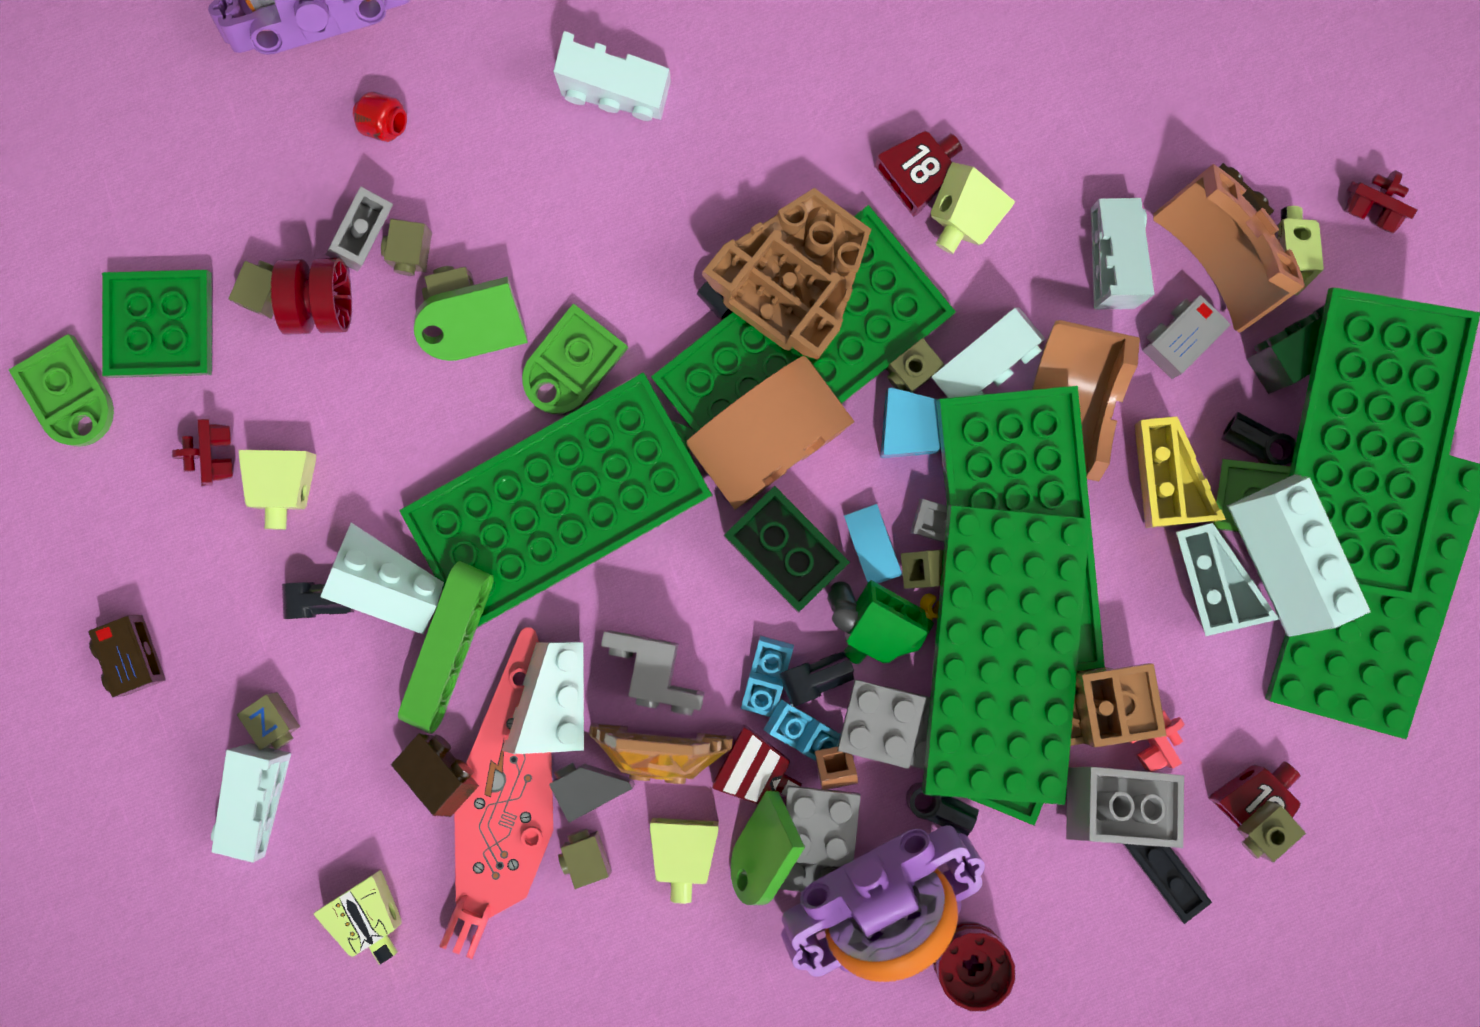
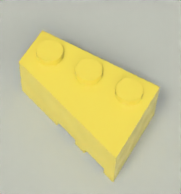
[1134,416,1226,528]

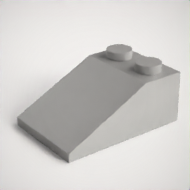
[1066,767,1184,848]

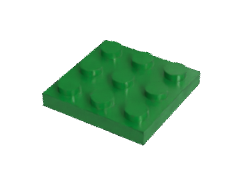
[102,270,212,378]

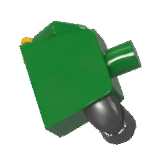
[827,580,939,664]

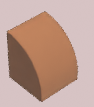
[815,747,858,790]

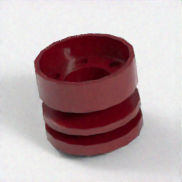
[933,922,1015,1011]

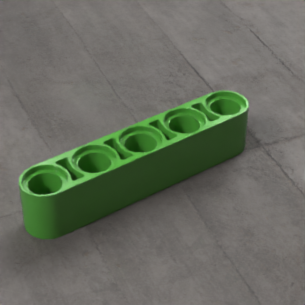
[398,561,494,734]

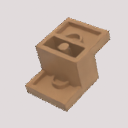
[1070,663,1167,748]

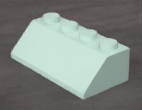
[1228,475,1371,637]

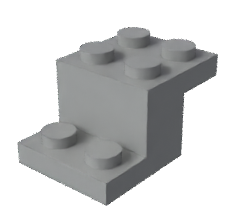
[601,630,705,715]
[837,679,930,769]
[779,785,861,892]

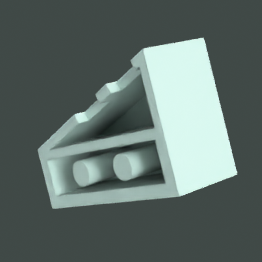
[553,31,671,121]
[1091,198,1154,310]
[932,307,1045,398]
[1176,522,1279,636]
[321,523,444,634]
[502,642,584,754]
[211,743,291,862]

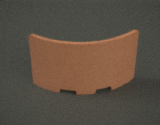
[1153,164,1305,332]
[1032,320,1140,482]
[687,356,855,510]

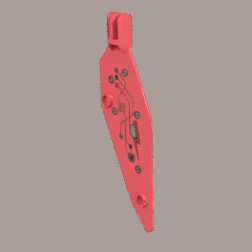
[439,627,554,959]

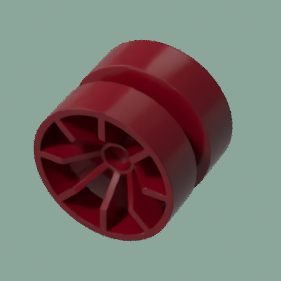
[271,258,352,335]

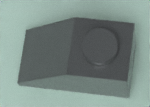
[549,763,635,823]

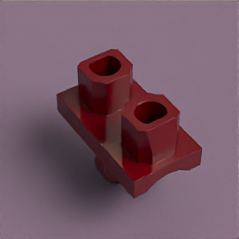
[1345,170,1418,234]
[172,419,233,487]

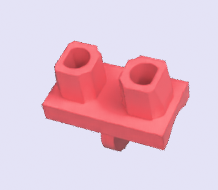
[1129,710,1185,772]

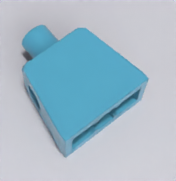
[880,388,941,458]

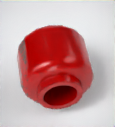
[353,91,407,142]

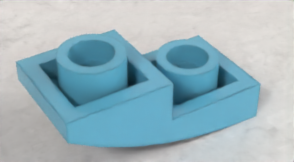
[844,504,903,584]
[741,636,794,717]
[763,699,841,761]

